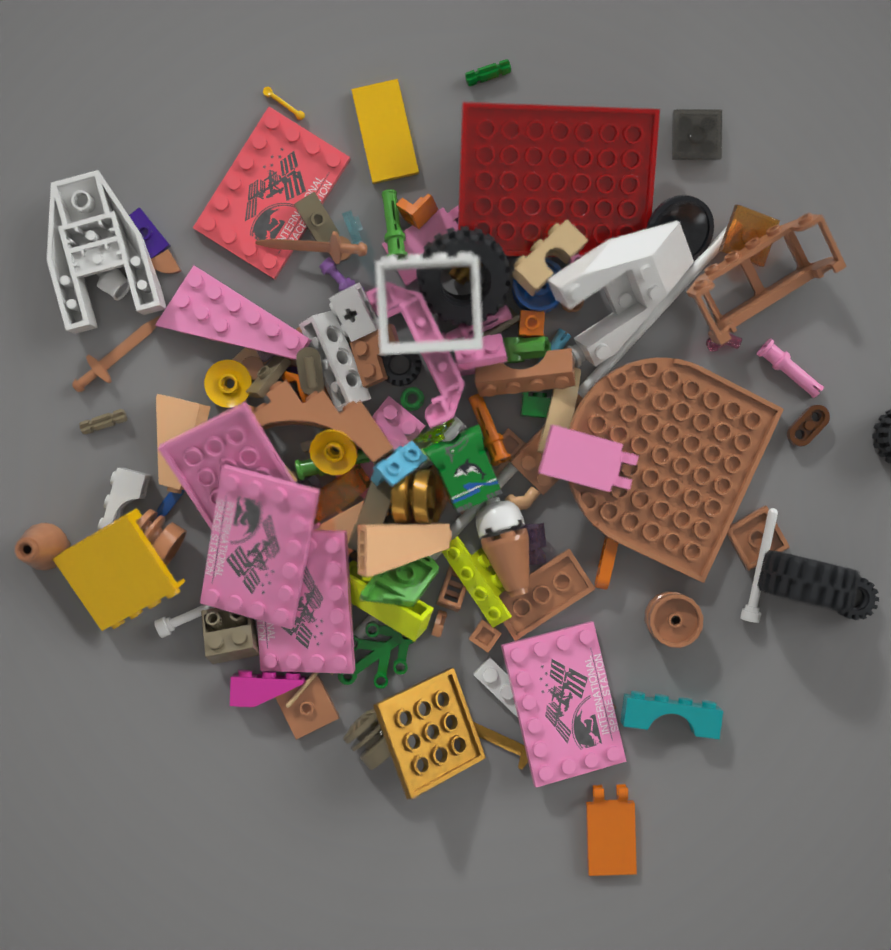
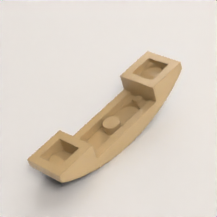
[537,367,581,453]

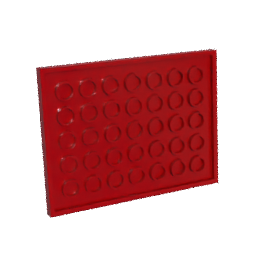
[458,102,660,257]

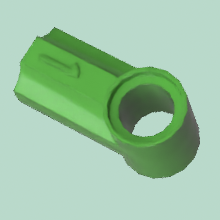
[503,336,551,363]

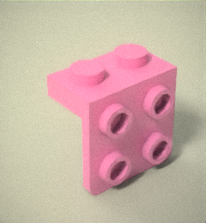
[454,333,507,376]

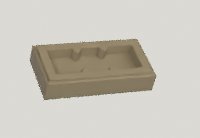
[293,192,340,242]
[246,356,291,398]

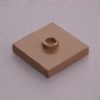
[275,674,340,740]

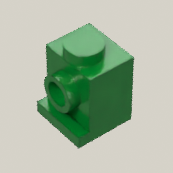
[520,392,551,418]

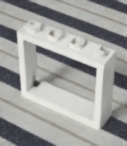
[376,252,483,354]

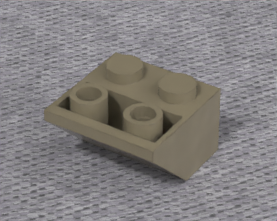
[201,608,259,664]

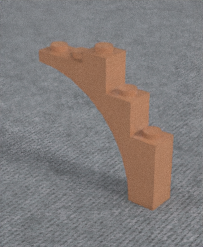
[254,380,394,465]

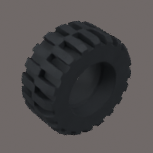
[416,226,512,326]
[758,550,861,612]

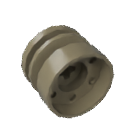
[343,708,391,770]

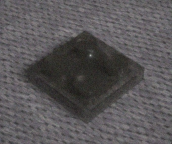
[672,109,722,160]

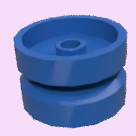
[511,258,562,314]

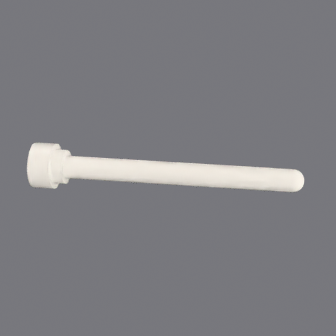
[740,508,778,623]
[154,605,215,638]

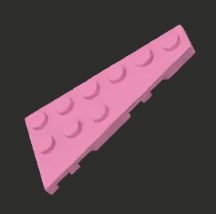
[155,265,312,360]

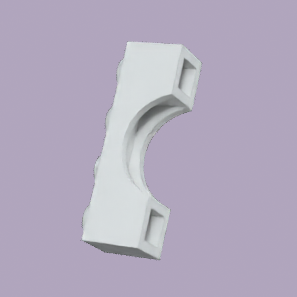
[97,468,151,530]

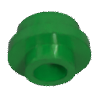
[400,387,424,411]

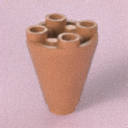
[15,523,70,571]
[480,528,529,597]

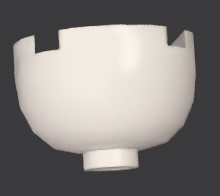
[476,497,525,539]

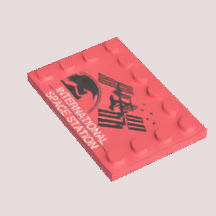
[193,107,351,280]

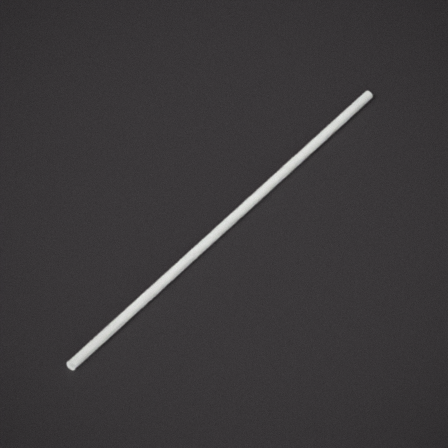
[353,219,742,646]

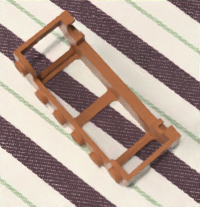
[686,213,847,345]

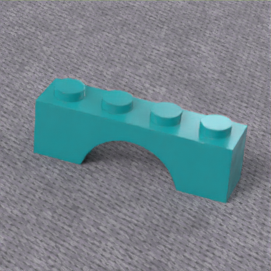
[620,691,723,740]

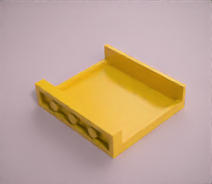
[53,508,185,631]

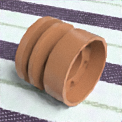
[137,509,187,567]

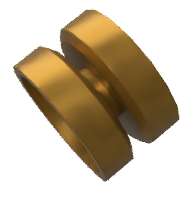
[391,470,436,524]

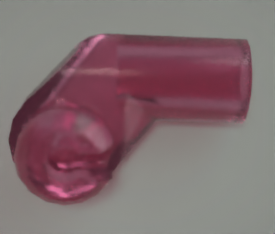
[706,333,742,352]

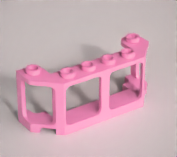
[366,282,465,430]

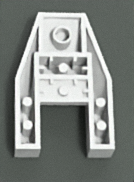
[47,170,166,334]
[547,221,694,367]

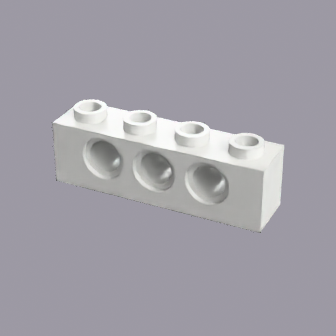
[299,311,372,412]

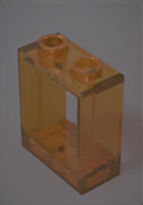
[313,464,371,525]

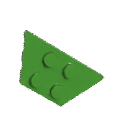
[360,556,439,607]

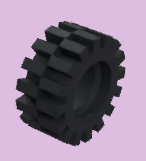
[381,342,421,387]
[837,577,879,620]

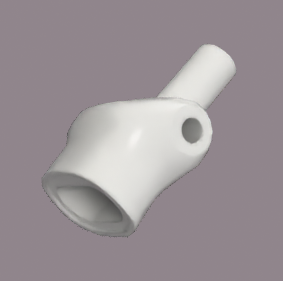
[97,268,130,300]

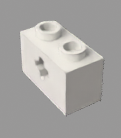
[329,282,379,342]

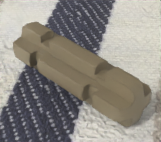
[79,409,127,434]

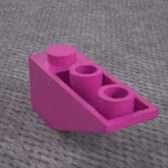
[229,670,306,707]

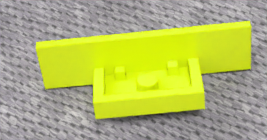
[441,536,512,628]

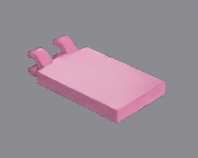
[382,206,458,286]
[538,425,639,492]

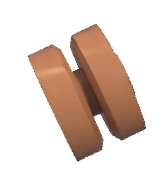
[644,591,703,648]

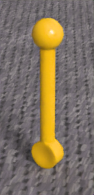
[263,87,305,120]

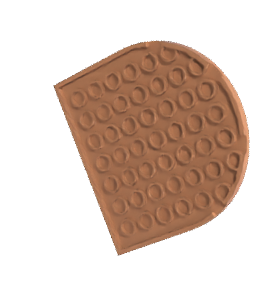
[568,358,784,583]

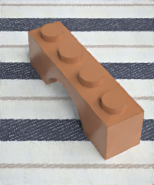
[475,348,576,397]

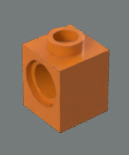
[518,310,545,338]

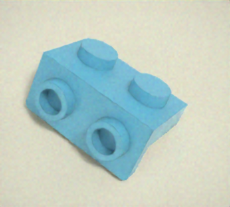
[370,441,427,486]

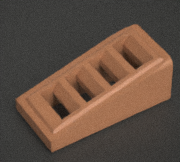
[436,564,467,612]

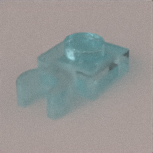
[342,210,363,255]

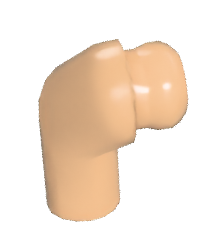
[505,486,541,510]

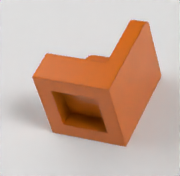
[396,194,438,229]

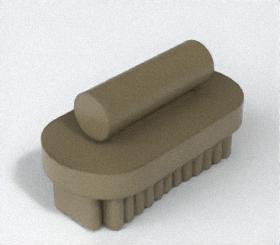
[296,347,324,395]

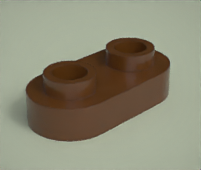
[787,405,830,446]

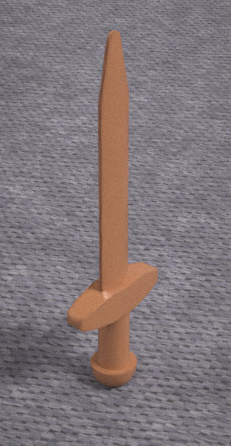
[255,231,367,264]
[72,315,161,392]

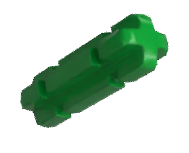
[465,59,511,86]

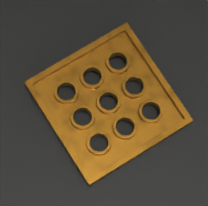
[373,668,486,799]

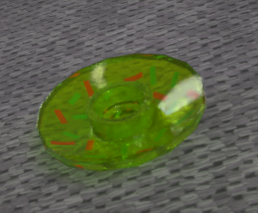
[412,418,455,444]

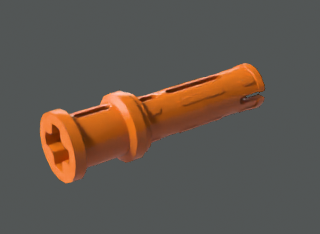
[468,393,512,466]

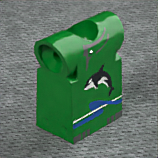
[423,424,503,513]

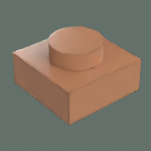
[468,619,502,653]

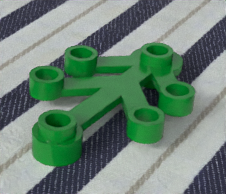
[338,621,414,689]

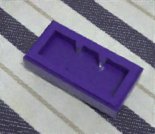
[129,207,171,259]

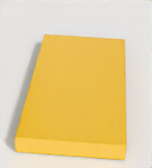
[351,79,419,184]

